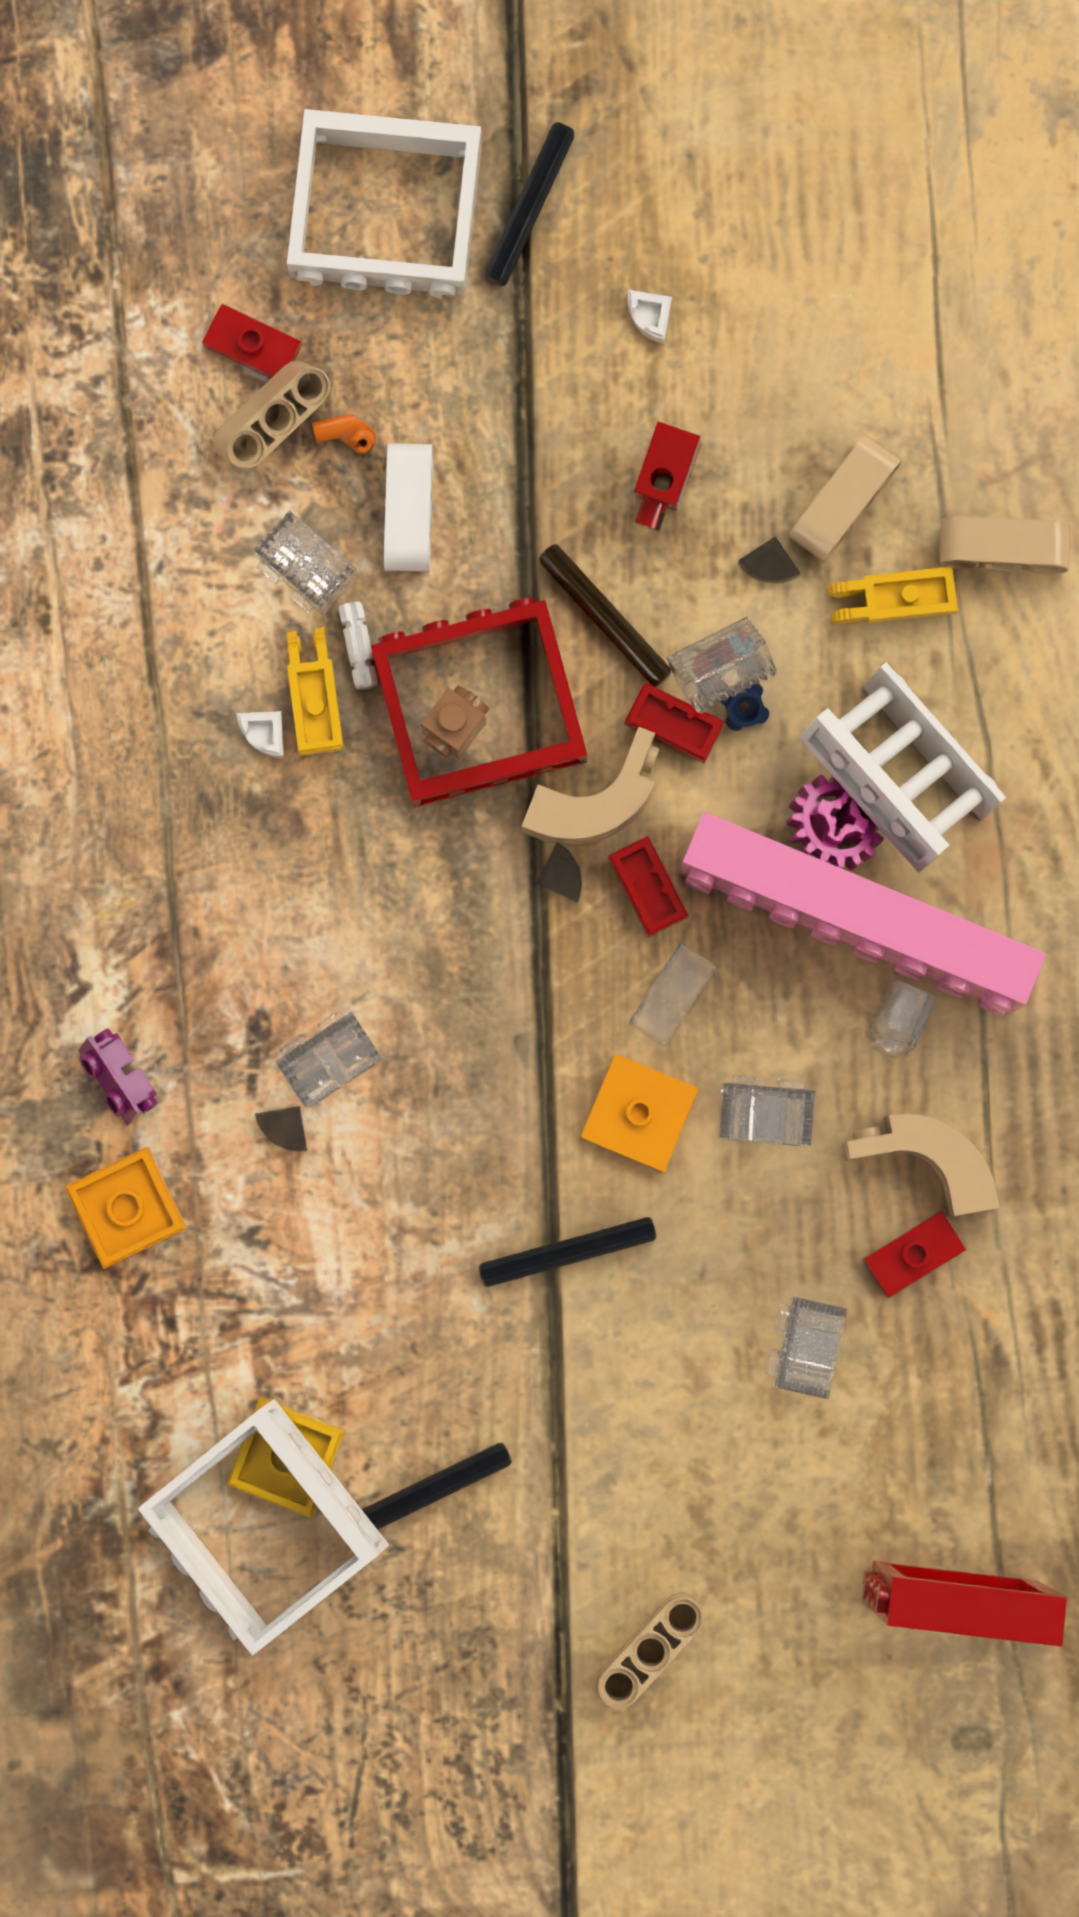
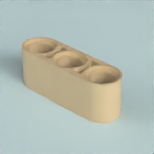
[214,360,330,469]
[788,434,902,563]
[939,516,1071,574]
[597,1593,704,1709]

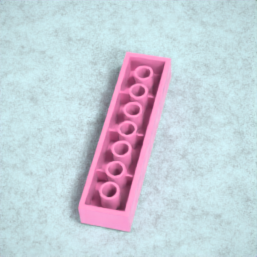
[679,812,1047,1016]

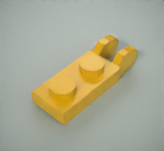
[827,567,958,625]
[286,627,344,756]

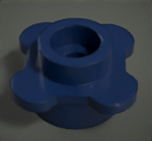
[719,681,769,731]

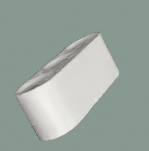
[384,443,433,572]

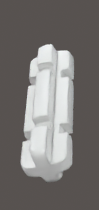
[339,602,378,690]

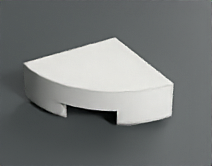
[627,290,672,344]
[236,711,284,758]

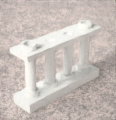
[799,662,1006,873]

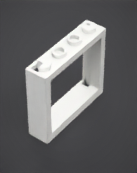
[287,109,482,299]
[137,1399,389,1656]

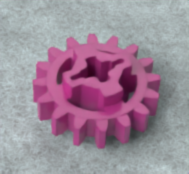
[786,775,884,871]

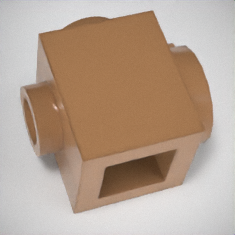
[421,685,489,760]

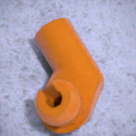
[312,414,376,454]

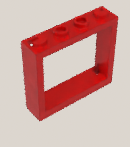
[371,597,587,808]
[863,1561,1067,1646]

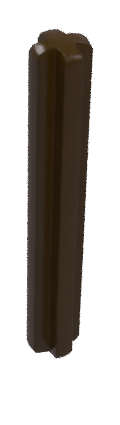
[539,544,671,687]

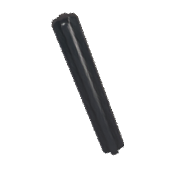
[485,122,574,286]
[479,1217,657,1287]
[362,1443,512,1530]

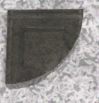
[738,536,800,583]
[537,842,582,903]
[255,1106,308,1152]

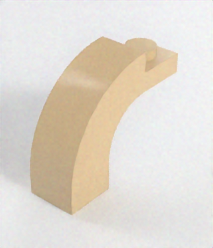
[521,727,660,845]
[843,1114,1000,1217]

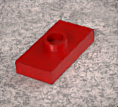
[202,304,302,379]
[624,682,725,764]
[608,836,689,938]
[863,1211,966,1298]

